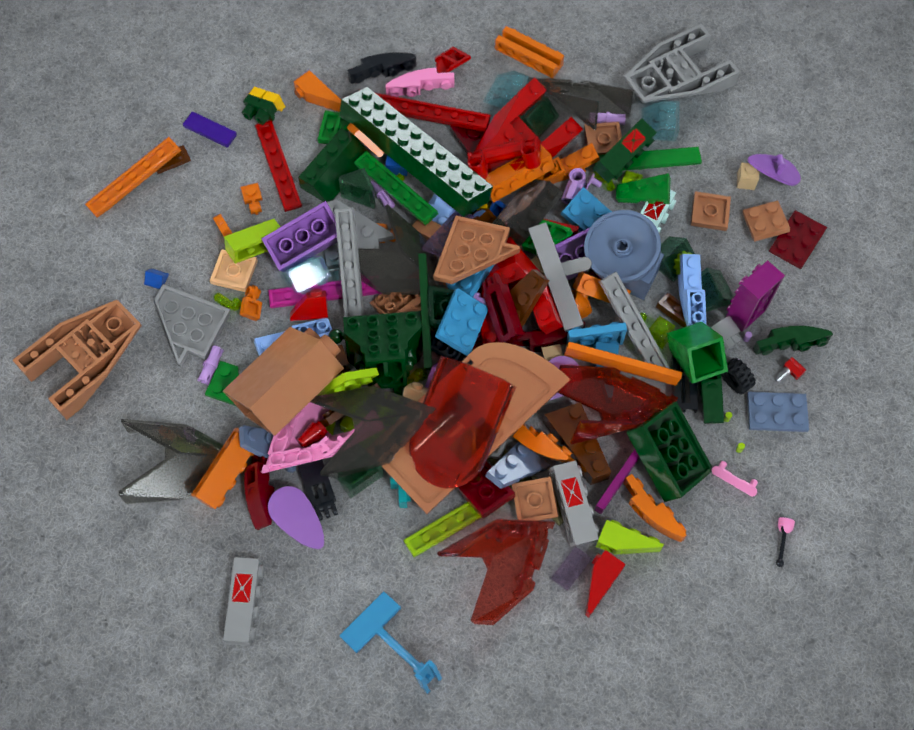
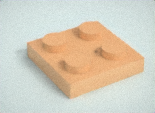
[210,249,258,292]

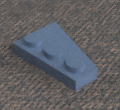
[239,425,296,473]
[485,442,550,489]

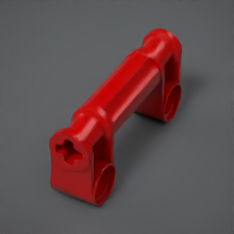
[467,136,541,179]

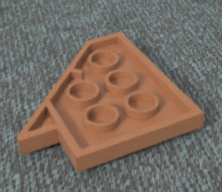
[433,216,520,284]

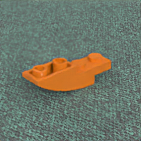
[531,143,600,189]
[513,423,575,463]
[623,474,687,542]

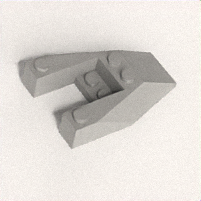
[624,24,740,103]

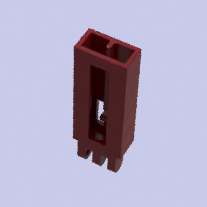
[482,273,524,344]

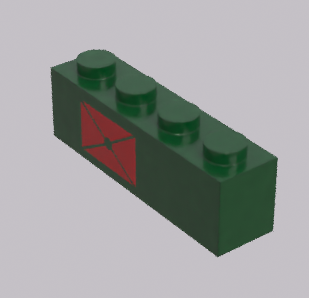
[593,118,657,183]

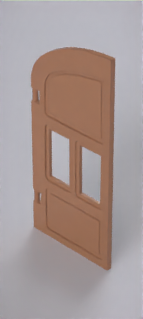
[365,342,570,514]

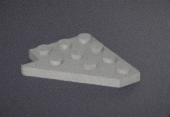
[320,200,395,269]
[154,284,231,367]

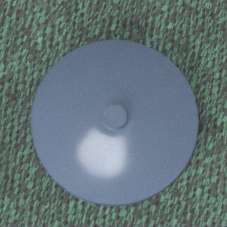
[584,210,661,284]

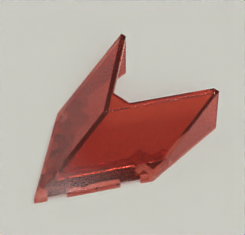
[558,365,678,445]
[437,519,555,625]

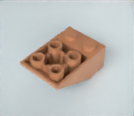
[370,282,436,323]

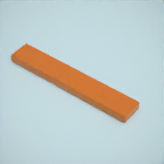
[85,137,181,217]
[564,342,682,386]

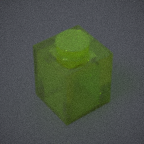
[649,315,675,349]

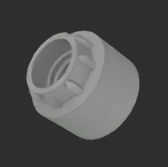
[711,316,741,351]

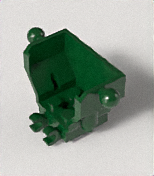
[328,311,438,398]

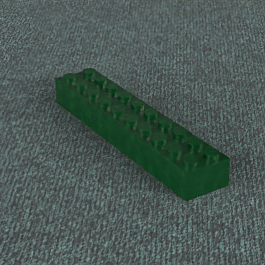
[339,87,493,217]

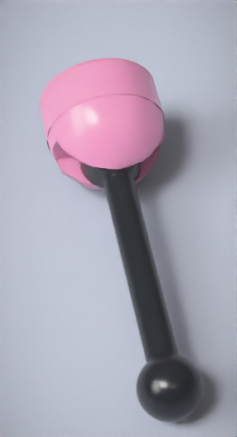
[776,517,795,567]

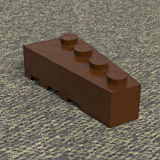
[543,402,611,486]

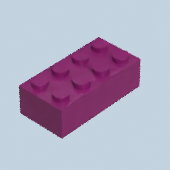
[725,260,785,332]

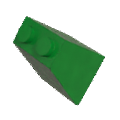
[667,321,728,383]

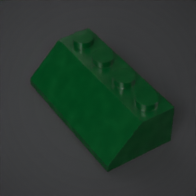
[298,128,368,202]

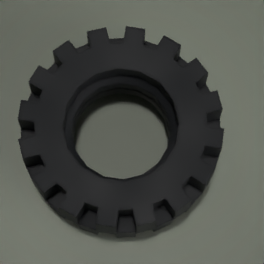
[721,358,756,395]

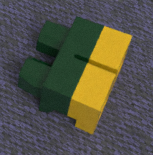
[242,86,285,125]

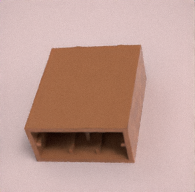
[223,327,344,436]

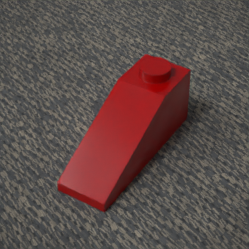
[585,550,626,618]

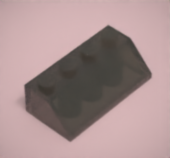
[492,179,563,246]

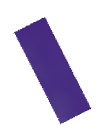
[183,111,237,148]

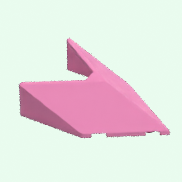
[261,377,385,473]

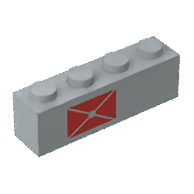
[549,460,599,547]
[223,557,265,646]

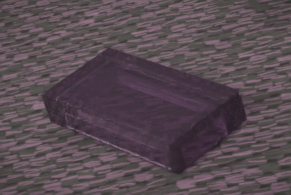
[551,546,592,591]

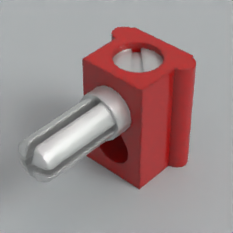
[775,357,806,383]

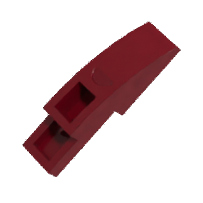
[512,322,585,352]
[244,454,275,530]

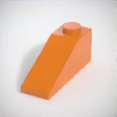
[294,70,341,112]
[573,272,631,303]

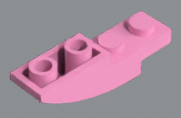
[385,68,454,97]

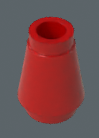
[297,420,327,448]

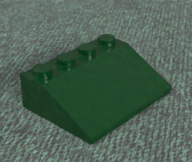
[626,401,713,502]

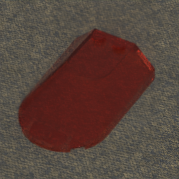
[409,356,516,488]

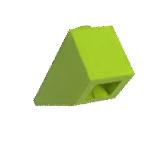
[596,520,664,555]

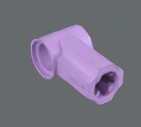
[561,168,586,205]

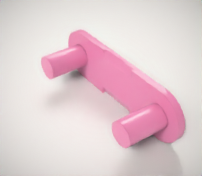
[711,461,758,497]

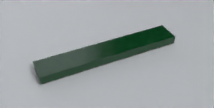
[418,253,432,371]

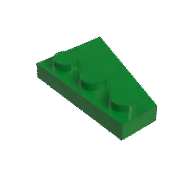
[616,173,671,204]

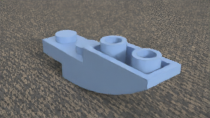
[678,254,707,326]
[254,318,333,356]

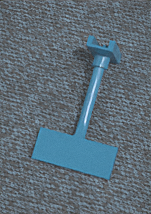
[339,591,442,694]

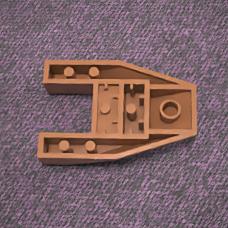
[13,300,142,420]

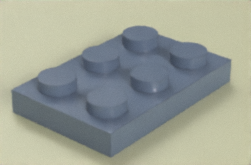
[747,392,809,432]

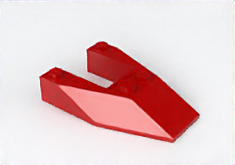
[474,78,583,174]
[477,237,563,344]

